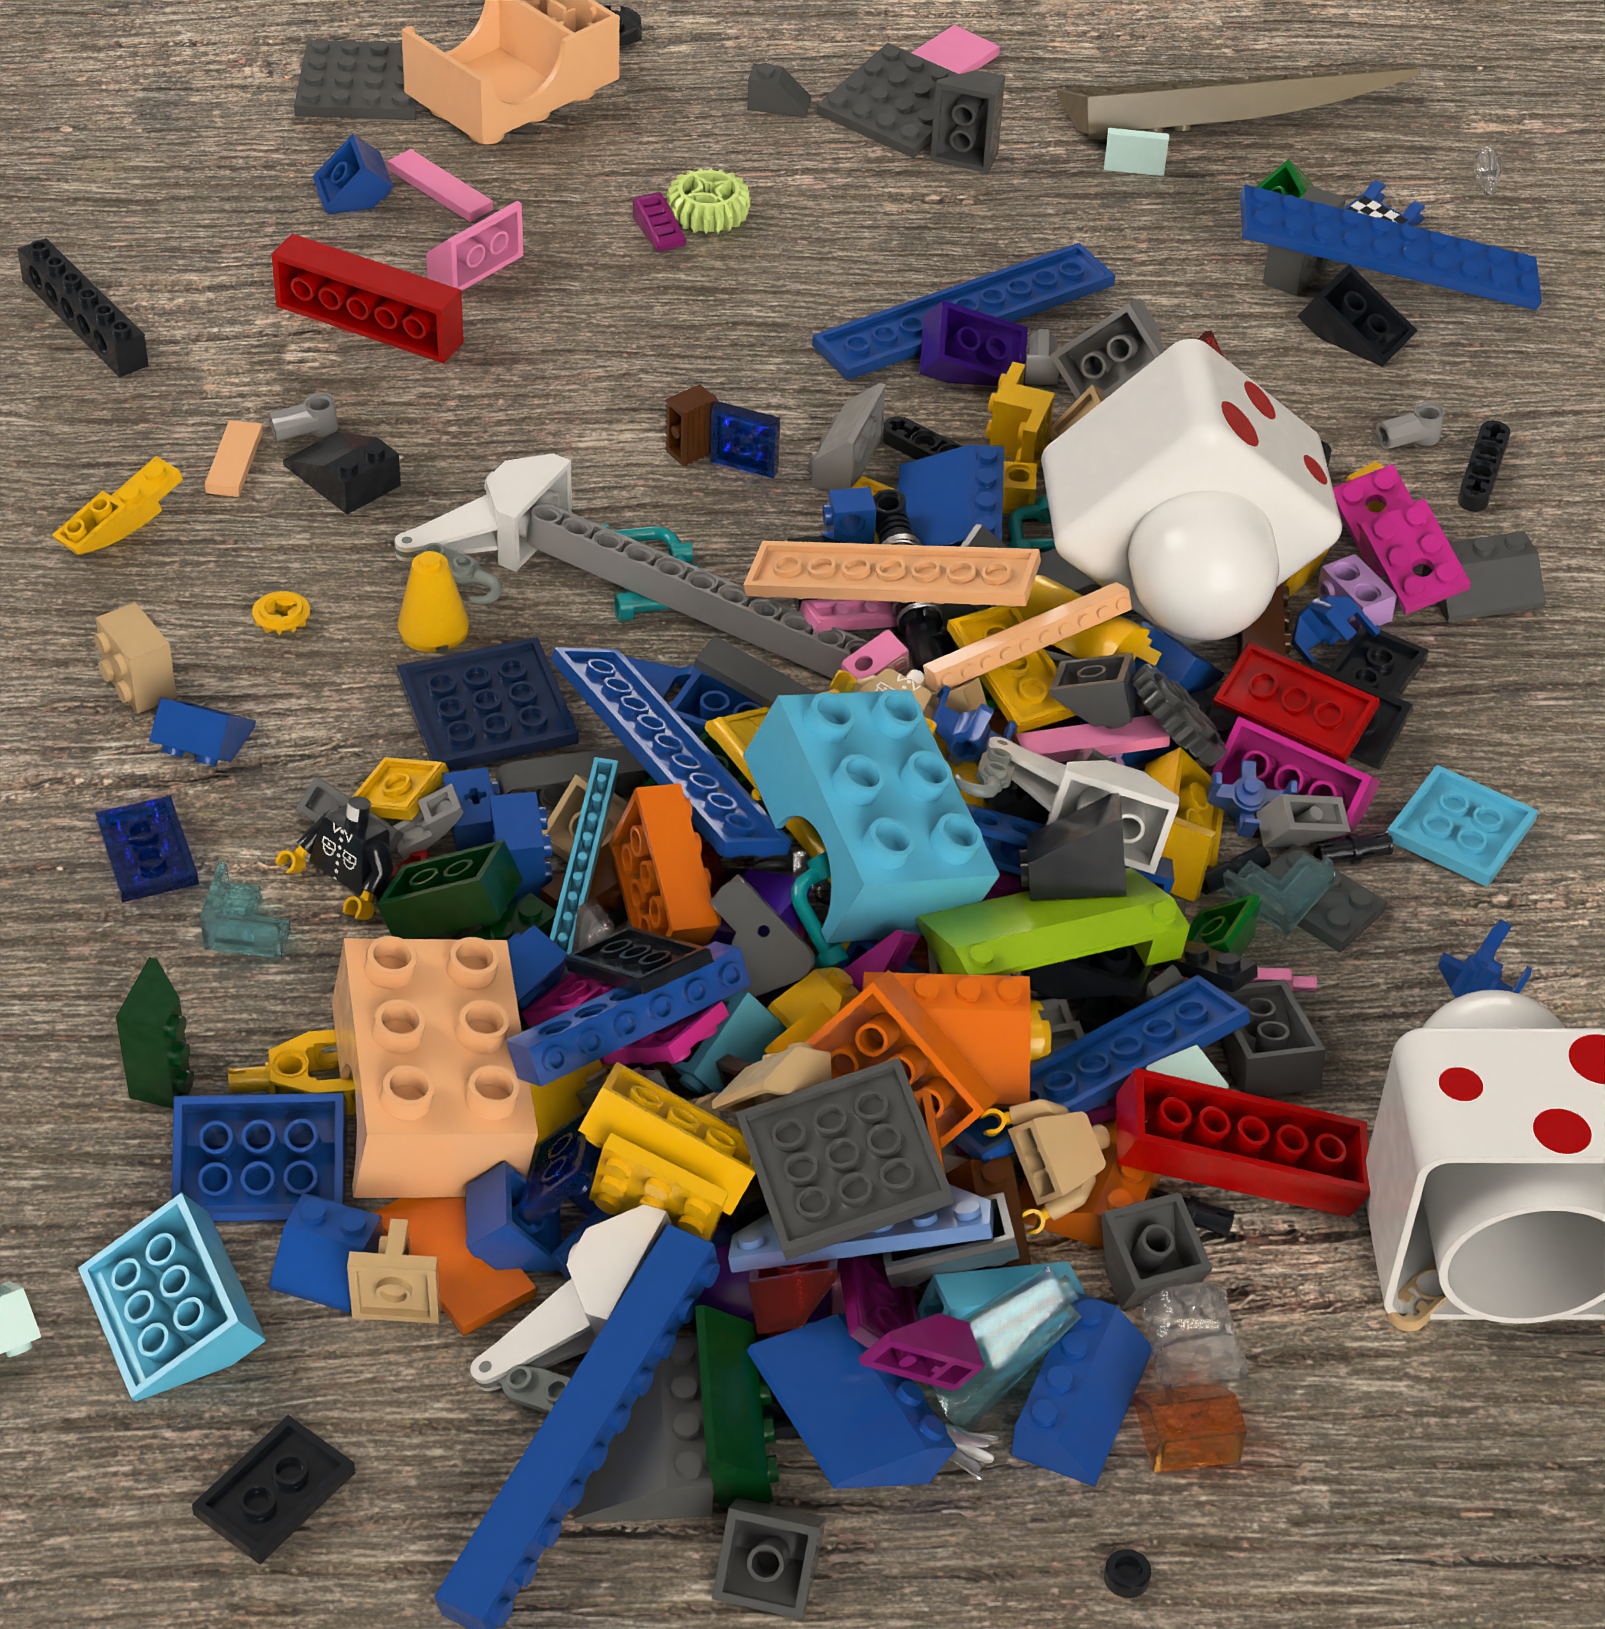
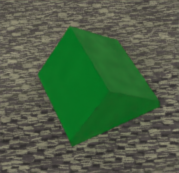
[1186,893,1261,957]

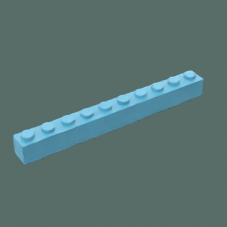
[550,757,618,973]

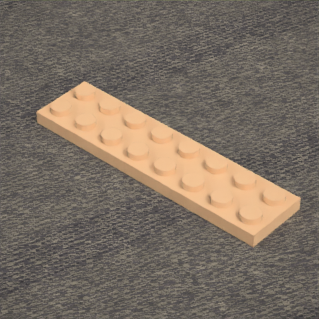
[743,541,1041,607]

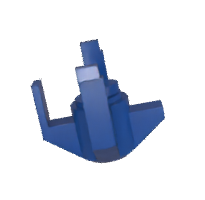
[1291,596,1380,667]
[932,685,1017,766]
[1207,760,1298,837]
[1438,919,1532,998]

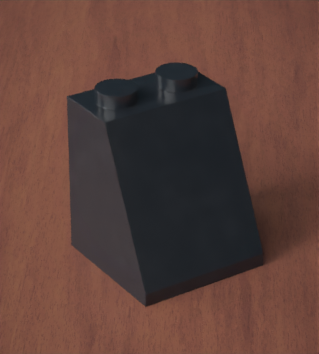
[1019,793,1126,901]

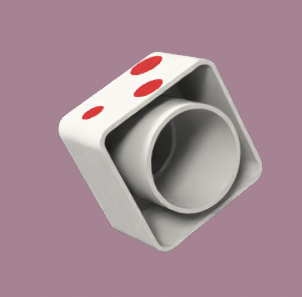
[1041,339,1342,645]
[1365,990,1605,1324]

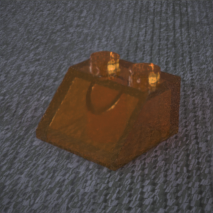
[1133,1383,1247,1472]

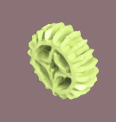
[667,168,751,234]

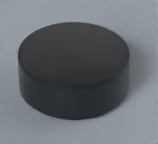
[1104,1549,1151,1598]

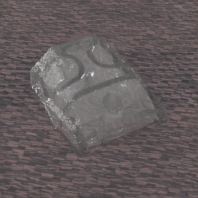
[1141,1281,1249,1392]

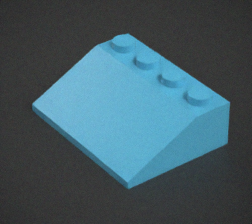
[78,1192,266,1402]

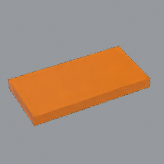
[373,1196,537,1336]

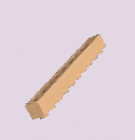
[923,582,1132,693]

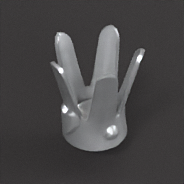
[945,1423,999,1481]

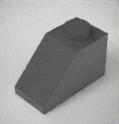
[747,63,811,117]

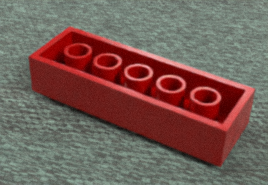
[271,233,464,364]
[1116,1068,1370,1217]

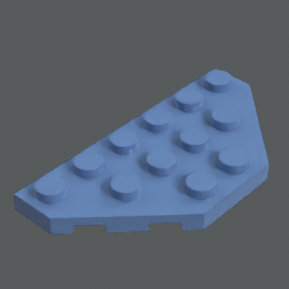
[728,1184,994,1273]

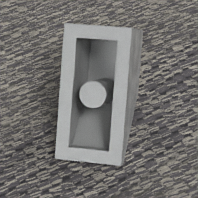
[1256,794,1351,848]

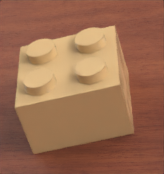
[94,602,177,714]

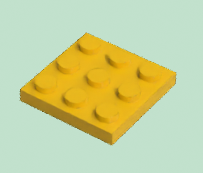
[589,1133,729,1242]

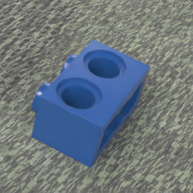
[821,487,876,544]

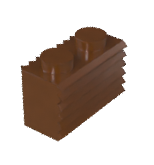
[665,384,719,466]

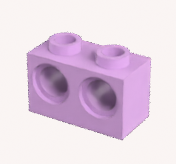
[1316,554,1397,632]

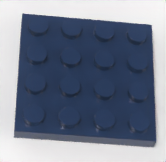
[397,637,579,771]

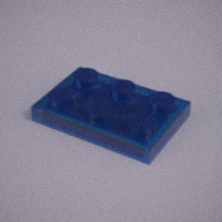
[95,795,199,903]
[517,1103,599,1226]

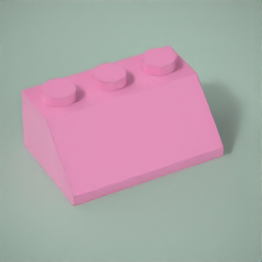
[426,201,523,291]

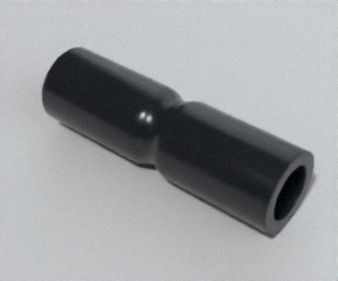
[1201,845,1271,895]

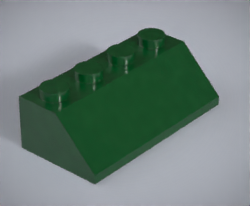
[695,1305,780,1508]

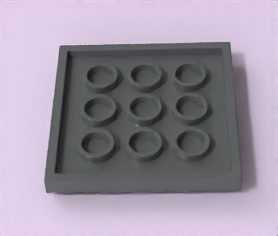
[294,39,418,120]
[817,43,958,158]
[735,1057,955,1261]

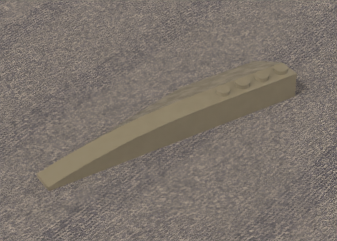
[1057,66,1421,139]

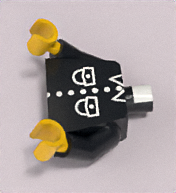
[275,796,394,921]

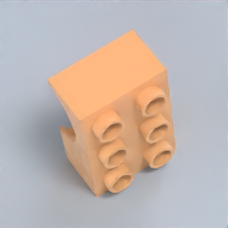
[402,0,620,145]
[332,936,538,1198]

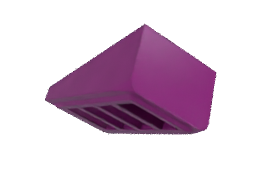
[633,192,686,252]

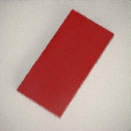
[1213,641,1380,764]

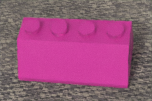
[1211,716,1381,841]

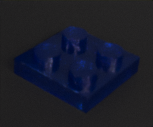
[711,401,780,479]

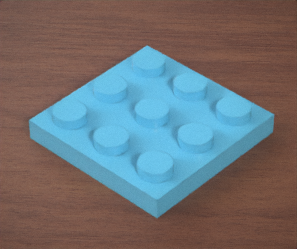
[1387,765,1539,887]

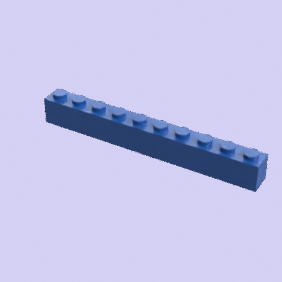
[434,1224,720,1629]

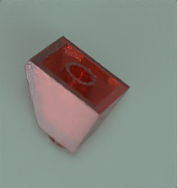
[749,1259,839,1337]

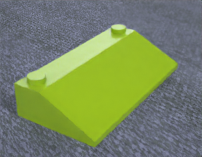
[916,867,1190,976]

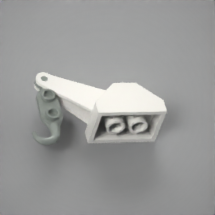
[395,453,572,604]
[954,737,1179,875]
[470,1204,672,1414]

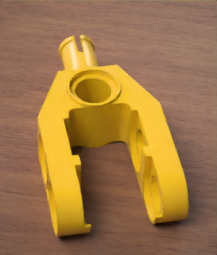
[228,1030,356,1115]

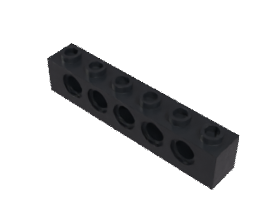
[18,238,149,378]

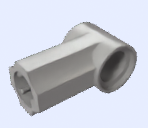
[1025,329,1059,386]
[268,392,338,442]
[1376,401,1444,450]

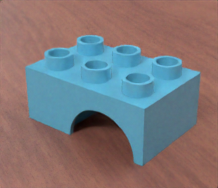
[743,690,1000,943]

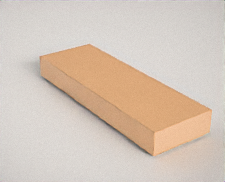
[204,420,263,497]

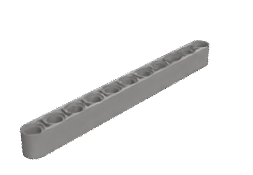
[527,503,868,679]

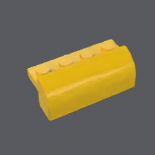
[1015,575,1162,666]

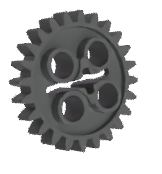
[1131,663,1227,766]

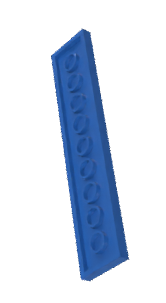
[1240,184,1542,310]
[812,243,1115,380]
[551,647,792,858]

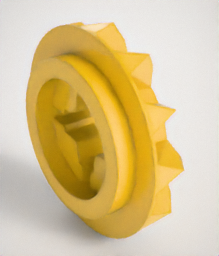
[252,591,310,636]

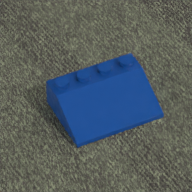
[898,444,1004,547]
[172,1093,347,1223]
[747,1314,957,1489]

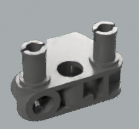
[709,874,815,998]

